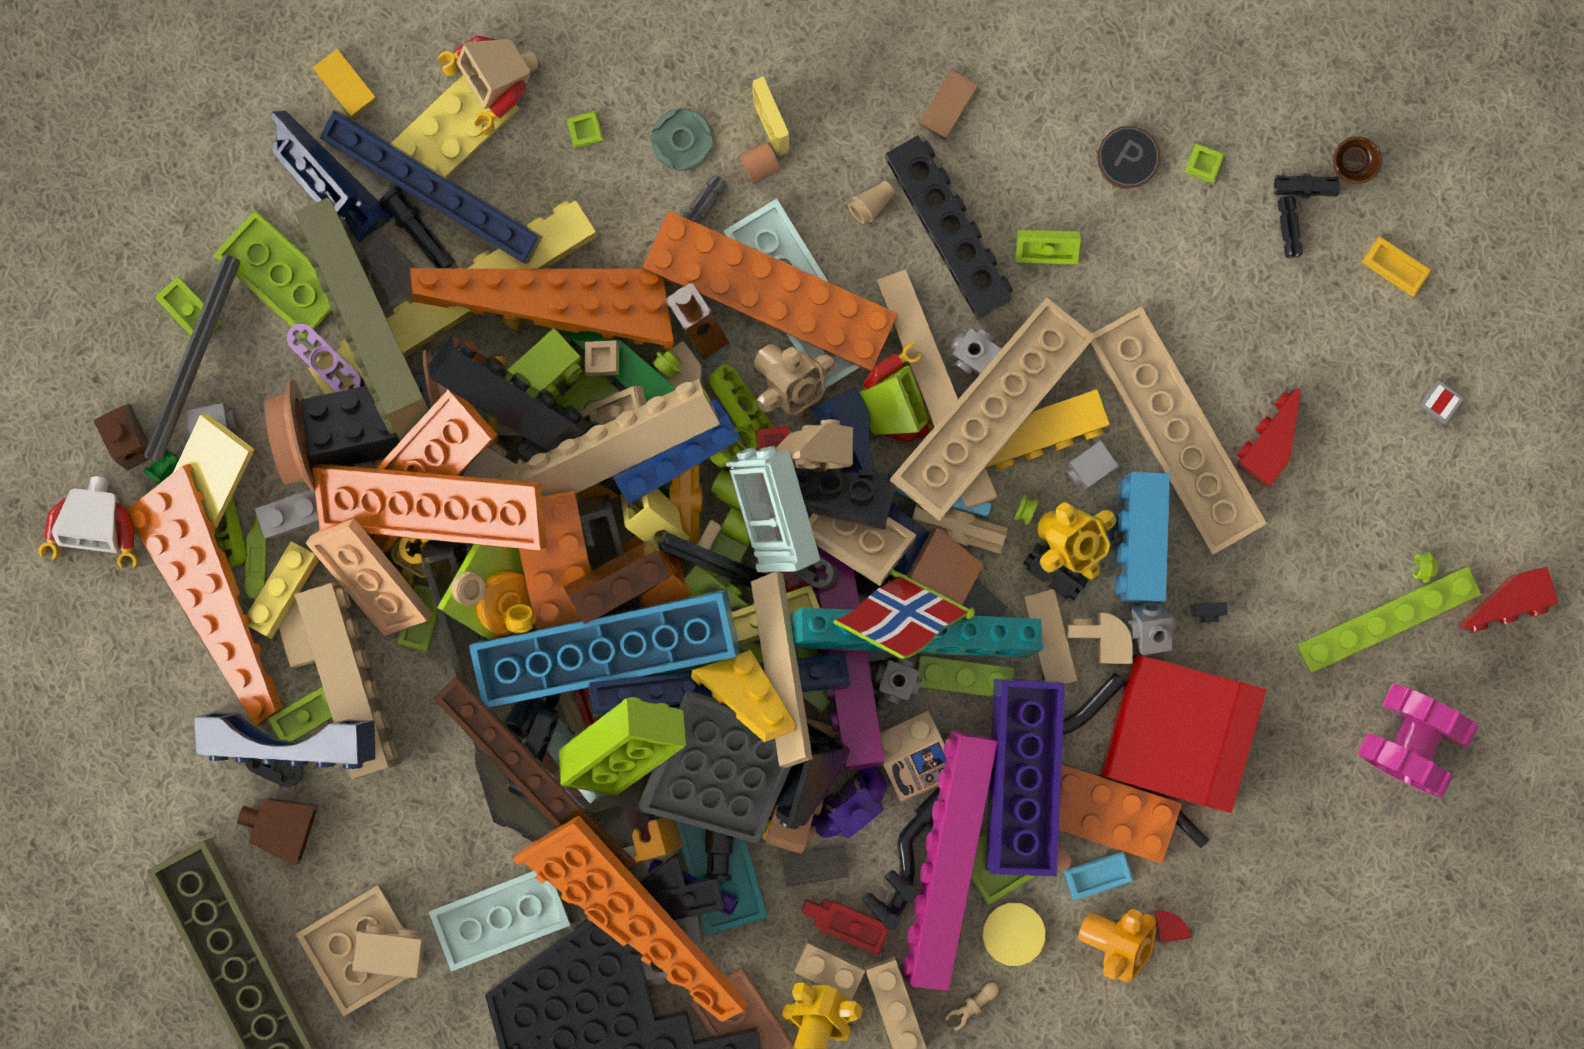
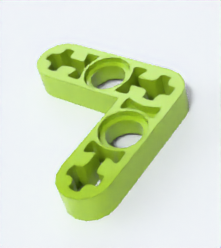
[709,364,774,468]

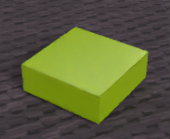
[566,110,604,149]
[1184,143,1225,184]

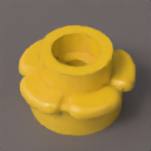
[504,604,536,634]

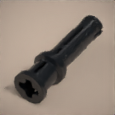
[378,186,456,268]

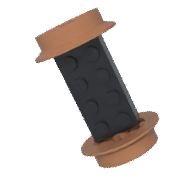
[265,350,448,492]

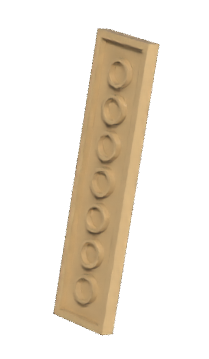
[890,297,1095,521]
[1089,306,1267,555]

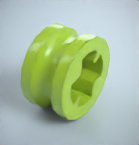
[1013,494,1039,525]

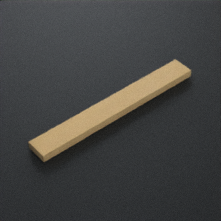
[877,269,997,510]

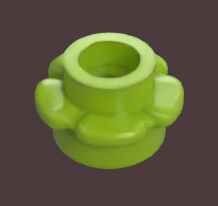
[653,350,682,379]
[1413,552,1438,583]

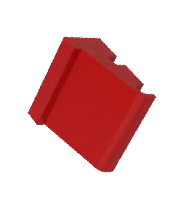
[1099,654,1267,813]

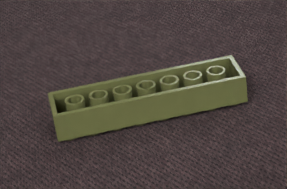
[294,197,429,441]
[147,838,321,1049]

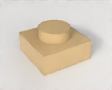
[585,340,619,376]

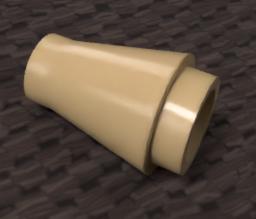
[848,181,896,224]

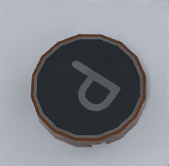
[1097,126,1160,189]

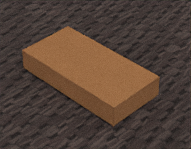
[919,70,978,140]

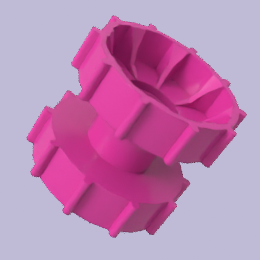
[1357,683,1478,799]

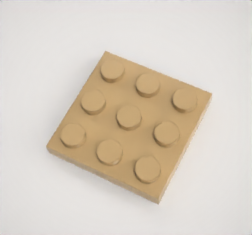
[295,884,427,1017]

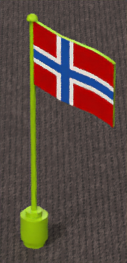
[711,469,975,660]

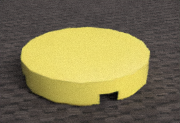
[982,902,1046,966]

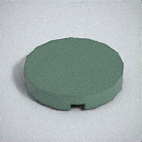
[651,109,713,171]

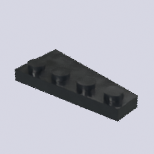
[760,468,897,530]

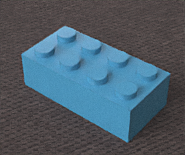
[1114,472,1170,603]

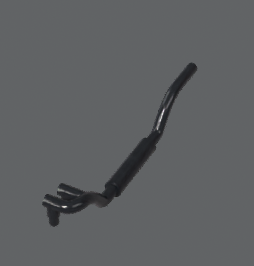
[862,673,1126,930]

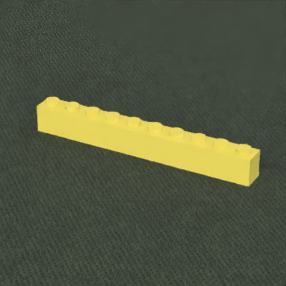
[308,200,598,394]

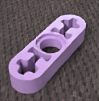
[287,324,363,392]

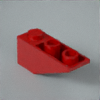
[1236,388,1301,487]
[1458,567,1558,633]

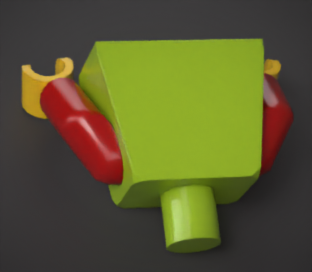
[859,341,934,443]

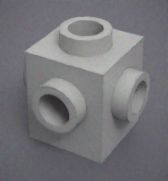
[951,328,1001,375]
[1128,602,1176,655]
[874,657,922,705]

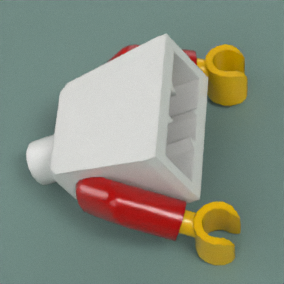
[38,476,138,569]

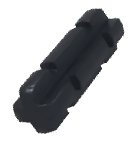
[1278,196,1303,258]

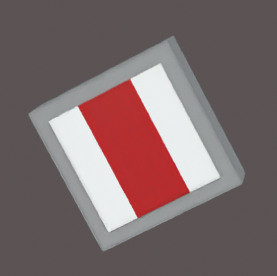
[1418,380,1464,424]

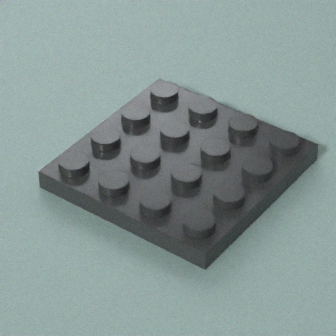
[638,691,792,844]

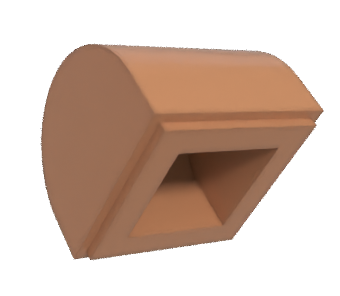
[738,142,781,185]

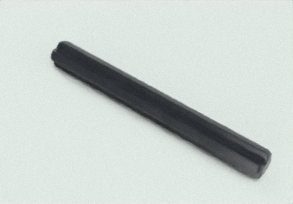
[657,532,767,588]

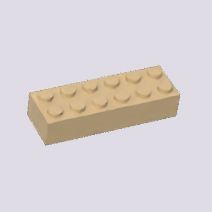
[295,583,400,779]

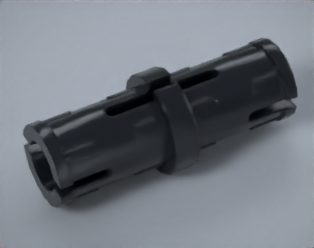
[1274,173,1340,199]

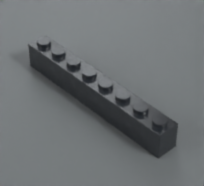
[428,335,621,496]

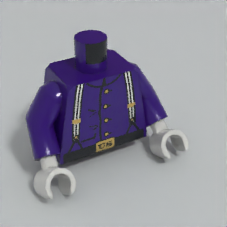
[811,766,887,839]

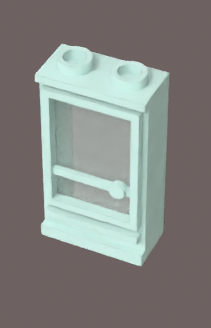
[726,446,821,572]

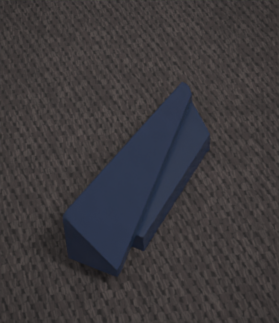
[270,111,393,241]

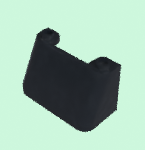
[775,723,850,829]

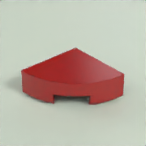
[1154,910,1192,943]

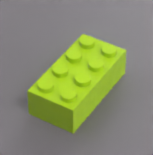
[559,697,686,796]

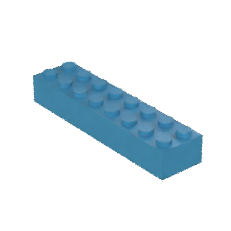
[469,589,741,707]

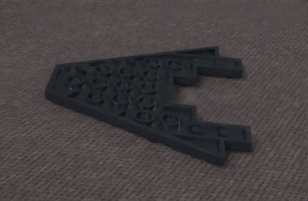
[485,854,762,1049]

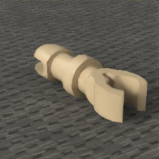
[945,982,999,1031]

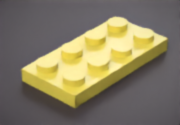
[391,75,519,177]

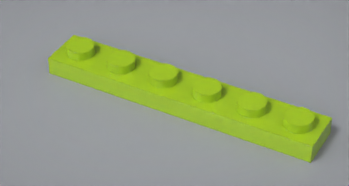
[1296,566,1482,673]

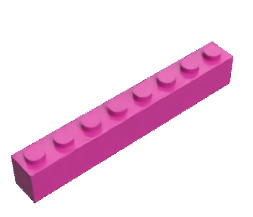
[902,730,998,991]

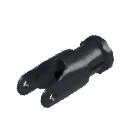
[704,829,734,881]

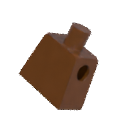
[666,283,729,360]
[94,404,149,471]
[237,798,319,865]

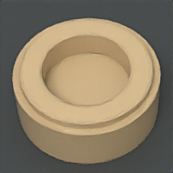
[451,572,486,606]

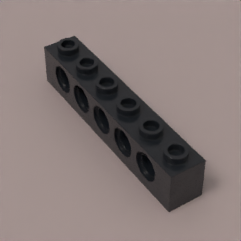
[885,135,1013,320]

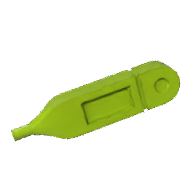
[245,514,268,599]

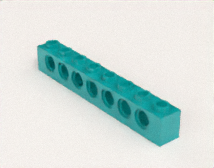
[790,608,1043,658]

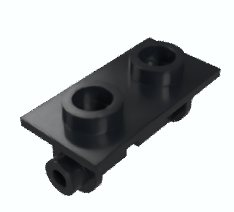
[1023,543,1088,601]

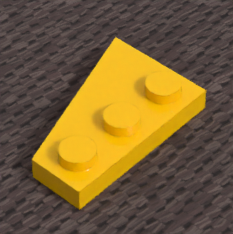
[691,650,795,742]

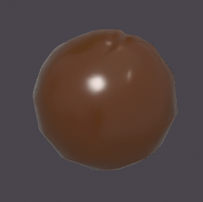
[1332,136,1382,184]

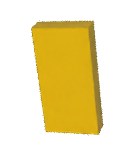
[313,49,376,118]
[1361,236,1432,297]

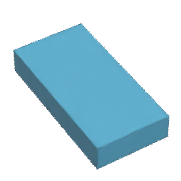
[1064,851,1134,901]

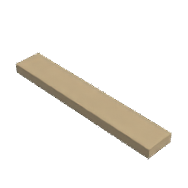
[751,571,813,768]

